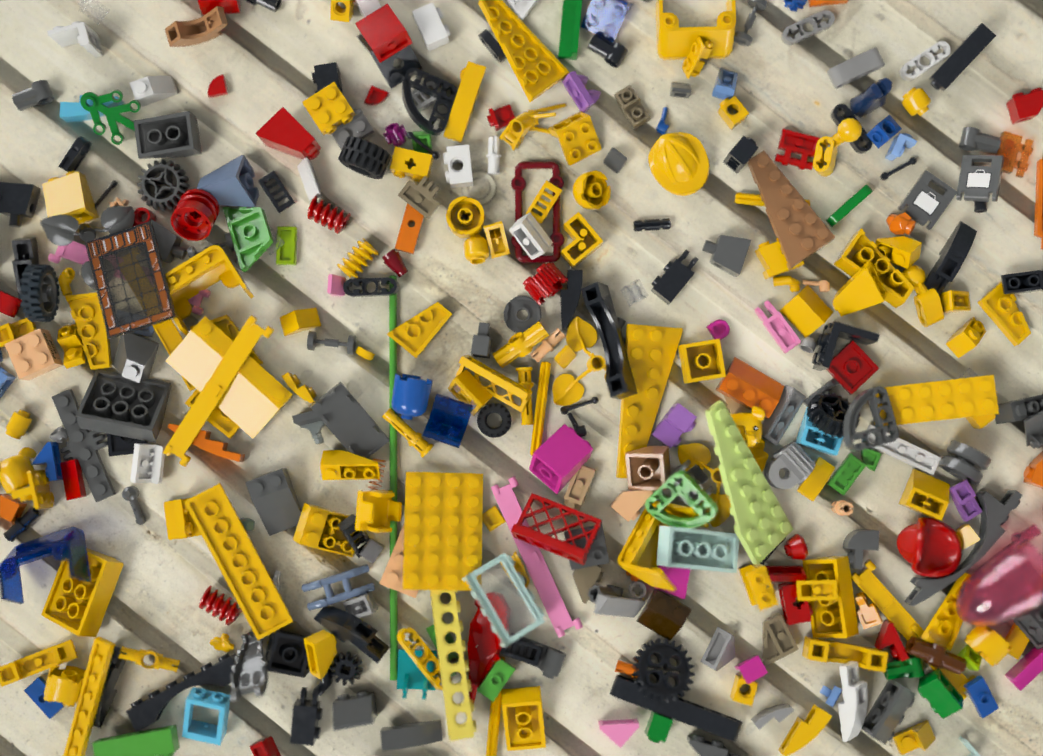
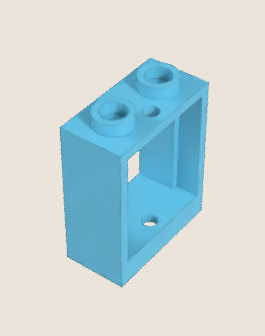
[182,687,230,745]

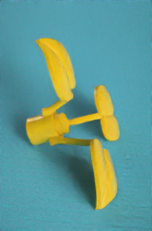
[552,316,606,406]
[678,443,768,527]

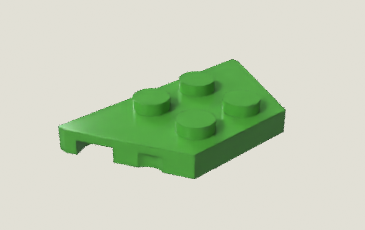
[223,207,274,272]

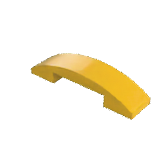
[0,639,78,687]

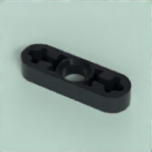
[831,104,872,154]
[343,277,399,297]

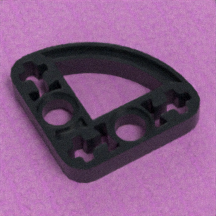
[402,68,458,136]

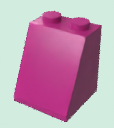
[529,424,593,494]

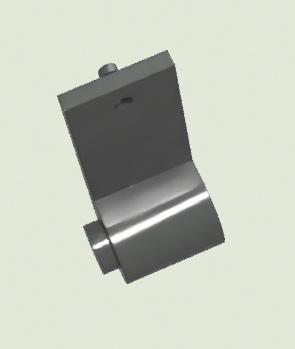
[508,633,567,679]

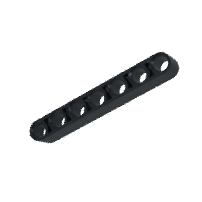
[610,675,743,742]

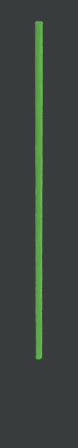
[389,275,398,680]

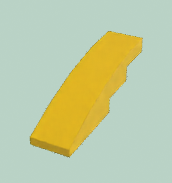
[443,61,486,143]

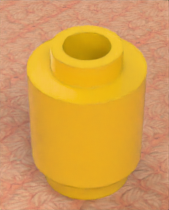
[5,409,33,439]

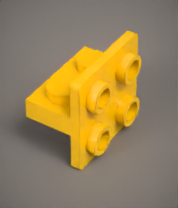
[11,470,54,509]
[164,498,201,540]

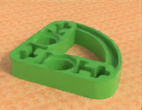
[645,470,718,528]

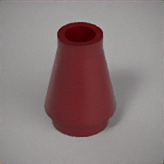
[382,249,408,278]

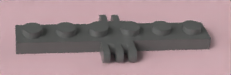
[52,389,116,502]

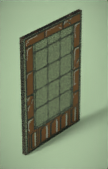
[85,221,177,339]

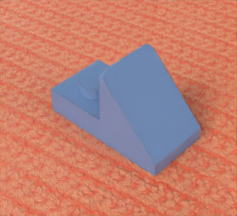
[712,68,738,100]

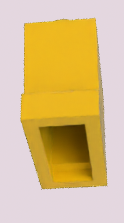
[754,238,805,280]

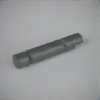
[803,378,839,407]

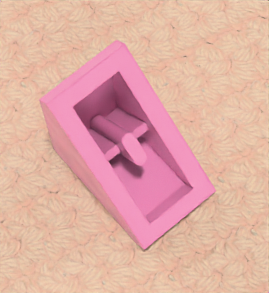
[598,719,639,748]

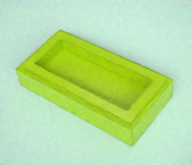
[276,226,297,265]

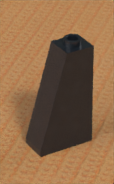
[929,23,996,91]

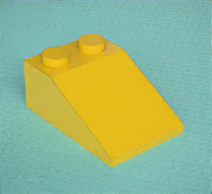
[502,686,546,751]

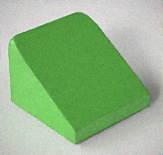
[412,131,432,153]

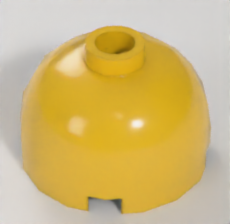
[573,170,611,210]

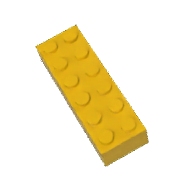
[874,375,999,426]

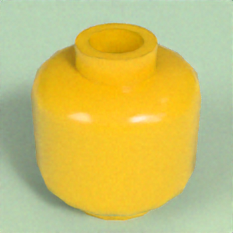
[902,87,931,116]
[464,234,489,264]

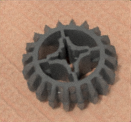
[136,159,190,211]

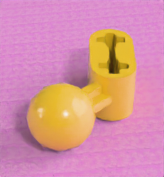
[813,118,862,177]
[902,265,944,327]

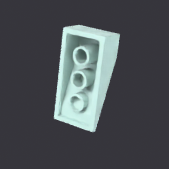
[656,526,739,573]

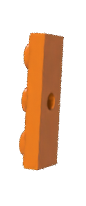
[395,203,424,254]

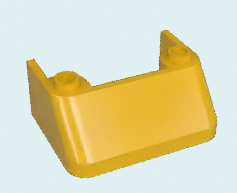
[655,0,736,60]
[154,245,254,336]
[617,501,709,592]

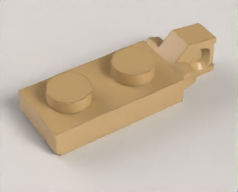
[563,465,596,518]

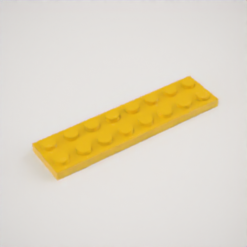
[184,483,294,640]

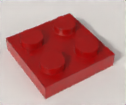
[826,341,880,395]

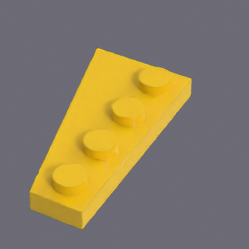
[920,573,980,651]

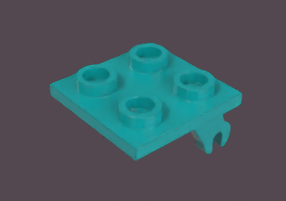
[397,649,437,699]

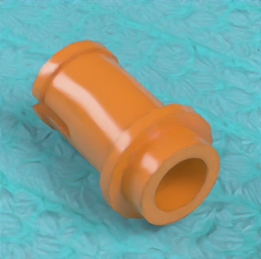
[615,659,637,679]

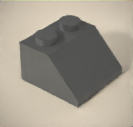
[333,690,378,731]

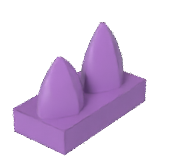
[562,70,601,113]

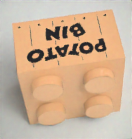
[4,329,63,381]

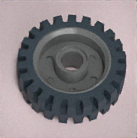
[20,264,60,322]

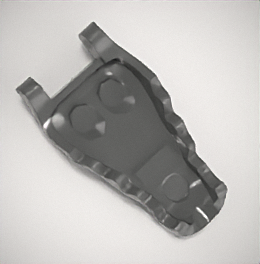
[230,632,268,702]

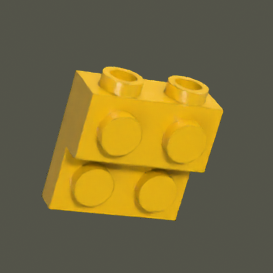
[302,82,355,136]

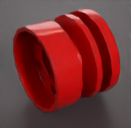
[171,189,220,241]

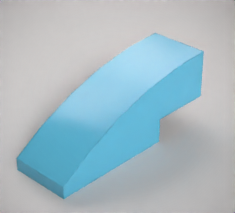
[59,95,124,122]

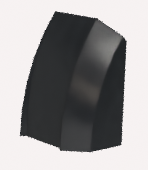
[264,630,310,678]

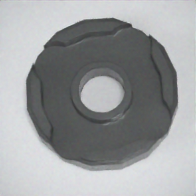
[504,296,541,333]

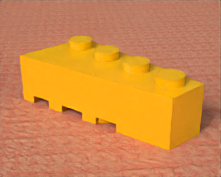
[834,228,914,308]

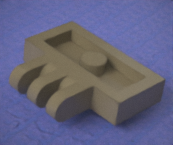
[398,176,441,220]

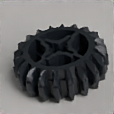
[806,391,860,439]

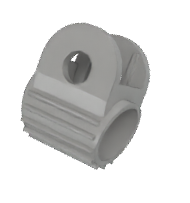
[764,441,816,489]

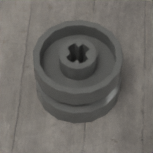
[938,441,991,485]

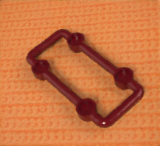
[511,161,564,263]

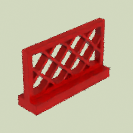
[511,493,602,565]

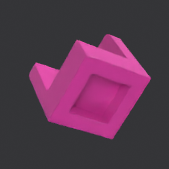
[734,655,768,684]

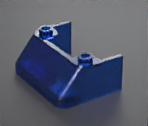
[0,527,91,604]

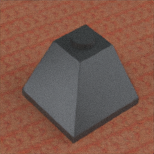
[112,331,159,383]

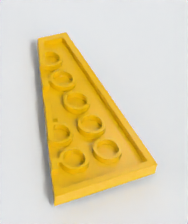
[478,0,569,102]

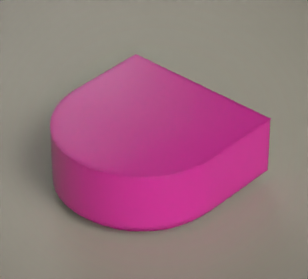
[706,320,730,340]

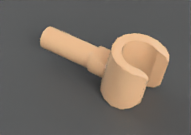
[802,280,830,292]

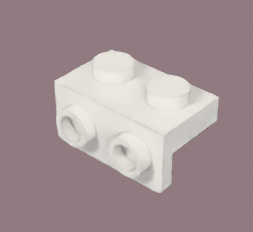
[130,443,166,484]

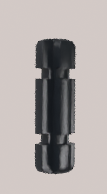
[633,218,671,232]

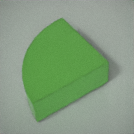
[861,448,882,471]

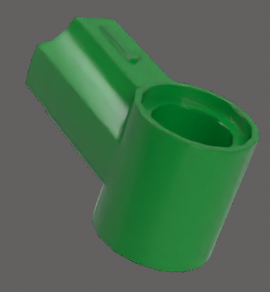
[883,655,925,680]

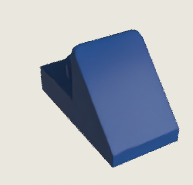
[32,442,63,481]

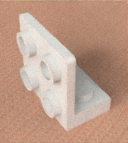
[47,21,103,58]

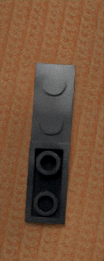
[924,221,977,296]
[1001,270,1043,294]
[314,605,390,664]
[93,646,127,728]

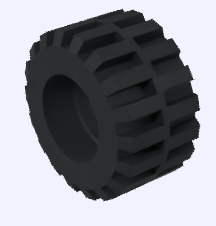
[338,137,391,179]

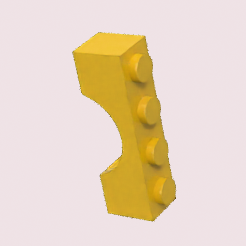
[802,636,888,672]

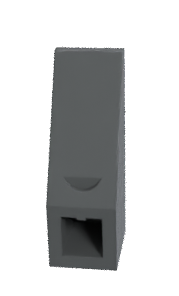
[995,394,1043,424]

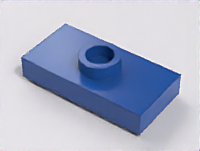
[964,675,999,718]
[24,676,64,719]

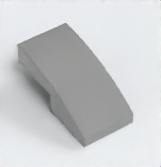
[751,703,794,730]

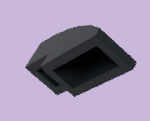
[12,237,39,299]
[560,270,583,330]

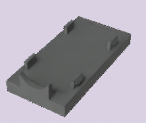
[310,381,390,459]

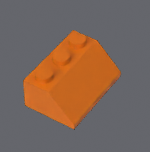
[715,357,784,419]

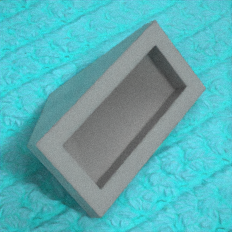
[701,627,736,671]

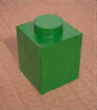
[645,711,673,743]

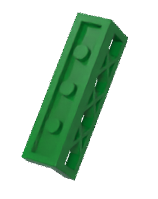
[558,0,582,60]

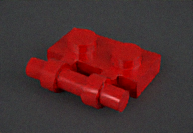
[774,129,820,170]

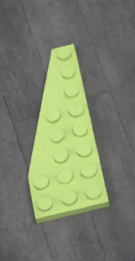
[705,401,793,565]

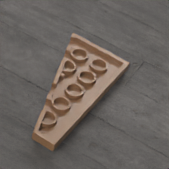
[748,151,835,270]

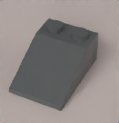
[134,111,202,159]
[245,468,302,536]

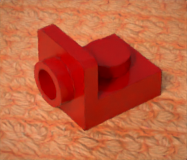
[487,104,515,131]

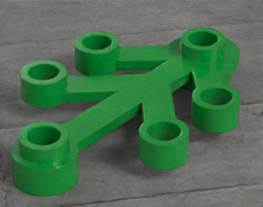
[80,90,141,145]

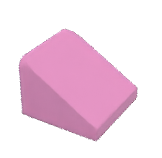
[327,274,346,296]

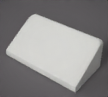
[298,158,323,201]

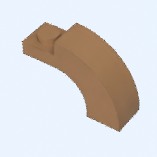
[165,6,228,47]

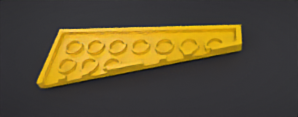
[616,324,683,478]

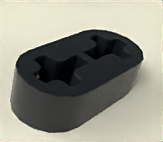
[478,29,506,63]

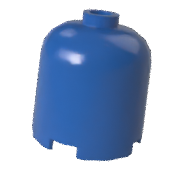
[391,373,433,420]

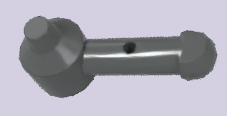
[122,486,146,525]

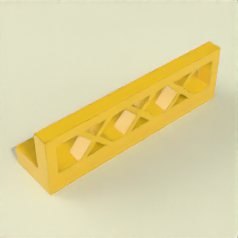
[456,355,533,412]

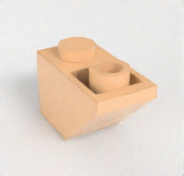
[610,490,654,522]

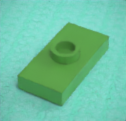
[827,453,866,496]
[477,658,516,702]

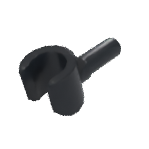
[567,412,587,437]

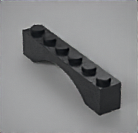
[581,282,638,399]
[126,653,237,732]

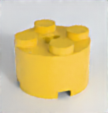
[446,196,485,239]
[964,620,1013,667]
[44,665,86,707]

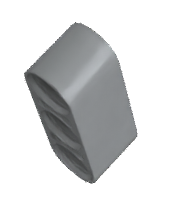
[827,48,885,89]

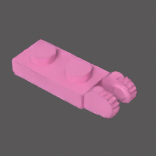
[754,300,801,353]

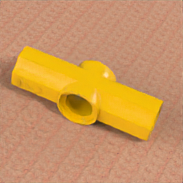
[492,321,549,368]

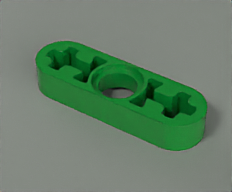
[826,184,873,227]

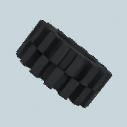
[477,403,512,438]

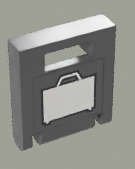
[956,155,1004,202]
[898,171,957,230]

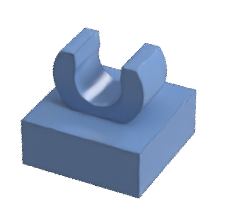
[820,686,842,707]

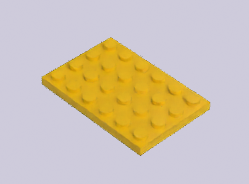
[402,472,483,591]

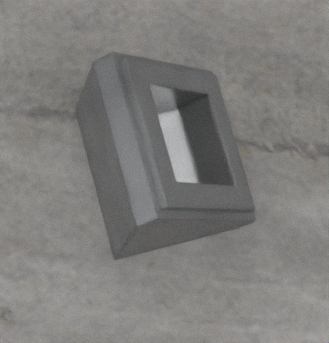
[360,538,385,564]

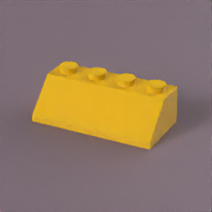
[802,556,859,638]

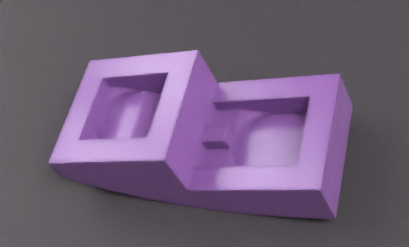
[949,479,983,522]

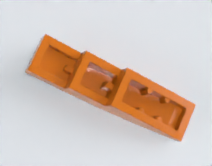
[168,424,245,462]

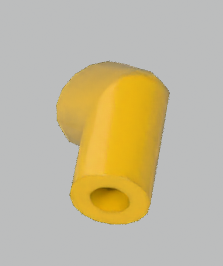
[58,268,75,296]
[773,275,801,292]

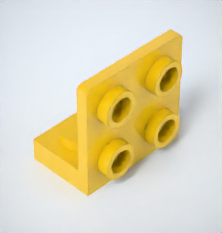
[548,111,602,166]

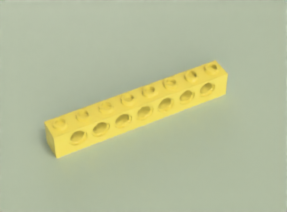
[429,590,477,741]

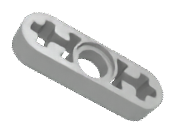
[782,10,835,45]

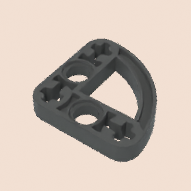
[843,386,899,452]

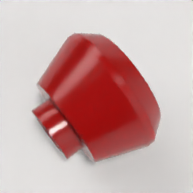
[784,534,808,560]

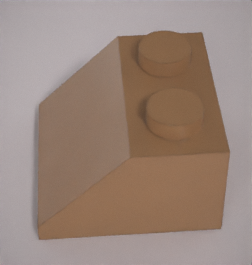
[625,446,671,491]

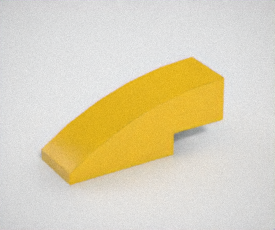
[778,704,832,756]

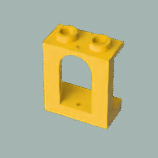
[738,563,779,611]

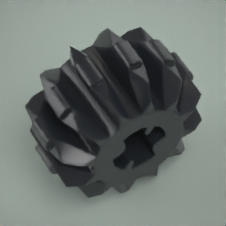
[330,651,364,685]

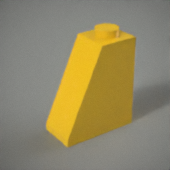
[832,260,887,317]

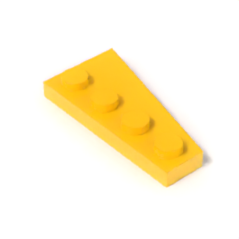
[65,292,112,370]

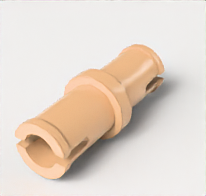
[530,328,566,363]
[831,500,853,516]

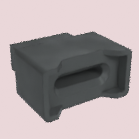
[471,322,492,359]

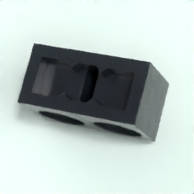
[723,136,759,174]

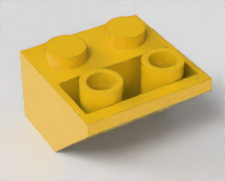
[898,469,950,521]

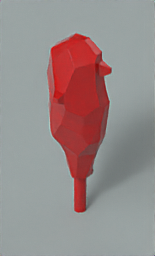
[467,592,511,704]

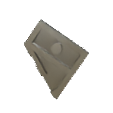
[762,613,799,666]

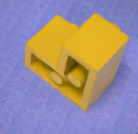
[561,212,603,269]

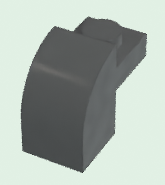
[843,529,879,569]

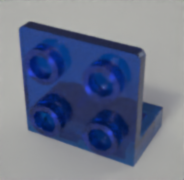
[580,0,632,42]
[422,394,473,448]

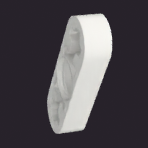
[900,41,950,81]

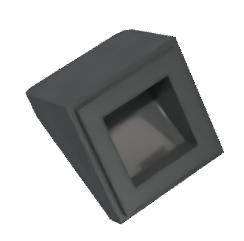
[670,82,691,98]
[603,147,627,173]

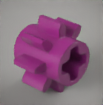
[383,123,407,147]

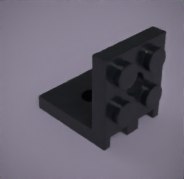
[357,34,423,89]
[812,321,880,371]

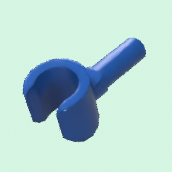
[656,107,669,135]

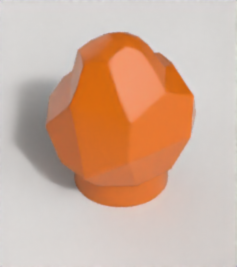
[886,212,916,235]

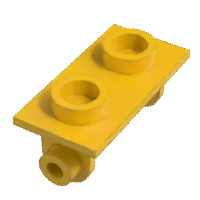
[682,36,713,79]

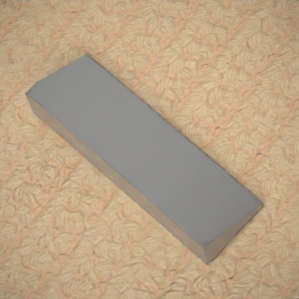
[762,385,806,446]
[594,594,646,618]

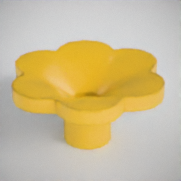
[210,633,234,652]

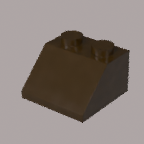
[636,588,692,641]

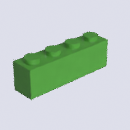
[92,724,180,756]

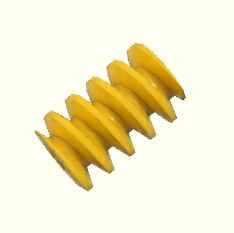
[337,238,379,279]

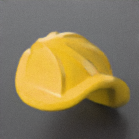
[648,132,709,196]

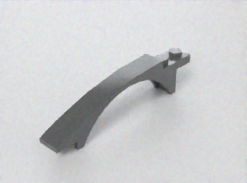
[904,490,1023,606]

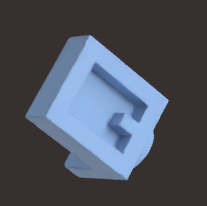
[885,133,917,161]

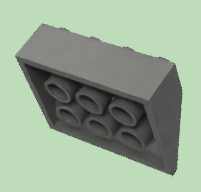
[75,369,171,443]

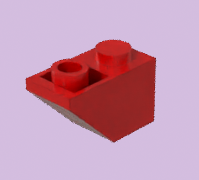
[1006,88,1043,124]

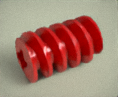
[307,196,350,234]
[199,585,242,625]

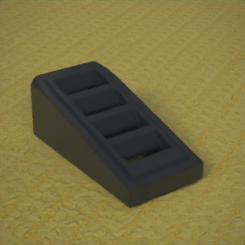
[258,171,295,213]
[338,514,370,558]
[500,636,544,666]

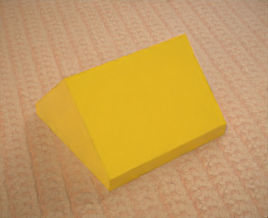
[779,285,833,338]
[448,369,493,416]

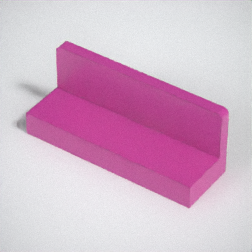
[1005,647,1043,691]

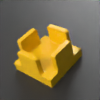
[355,490,402,533]

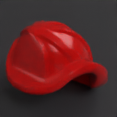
[897,517,962,577]

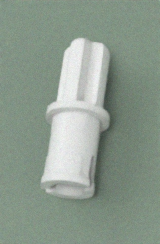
[486,136,501,175]

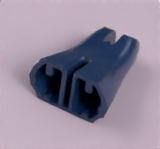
[850,78,892,117]

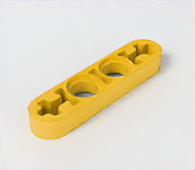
[397,628,452,690]

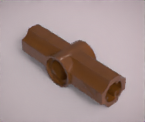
[905,636,967,675]

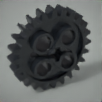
[631,638,695,703]

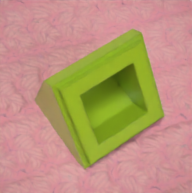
[957,645,982,671]

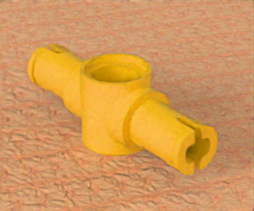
[118,646,180,673]

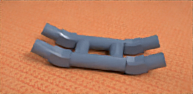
[302,564,375,611]

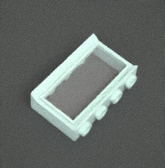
[462,553,545,647]

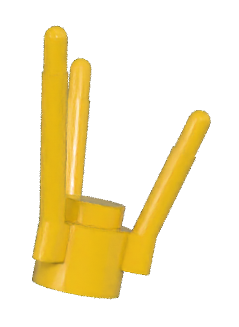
[523,103,566,134]

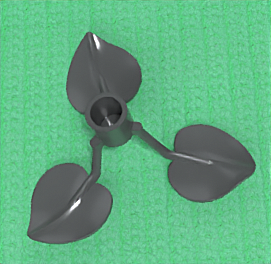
[40,206,134,290]

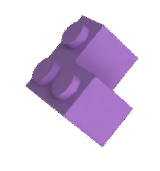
[650,403,697,449]

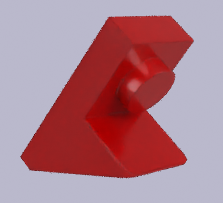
[874,620,909,661]

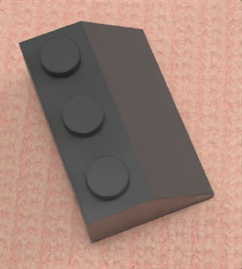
[862,679,916,745]

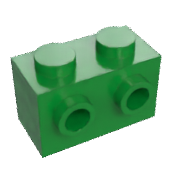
[918,668,964,719]

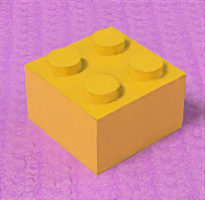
[678,339,726,384]

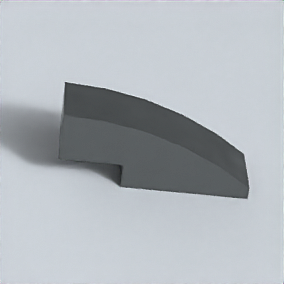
[380,720,443,751]

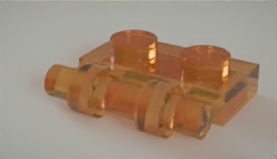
[995,131,1033,178]

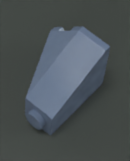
[196,155,259,207]

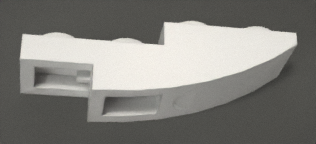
[838,660,868,742]

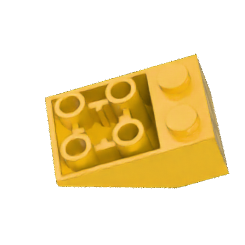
[293,503,359,557]

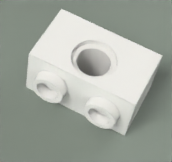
[443,144,474,188]

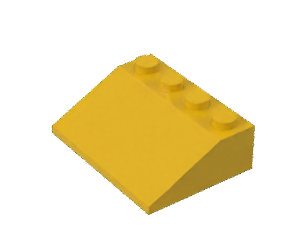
[41,542,124,637]

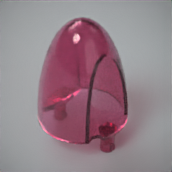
[956,524,1043,626]

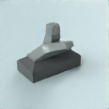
[292,411,325,444]

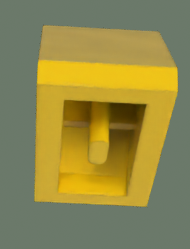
[484,221,510,258]
[939,290,971,313]
[280,307,322,336]

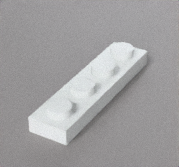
[861,425,941,475]

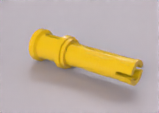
[516,367,534,425]
[382,408,434,458]

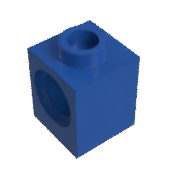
[866,114,902,149]

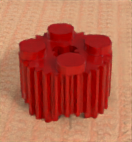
[523,262,568,306]

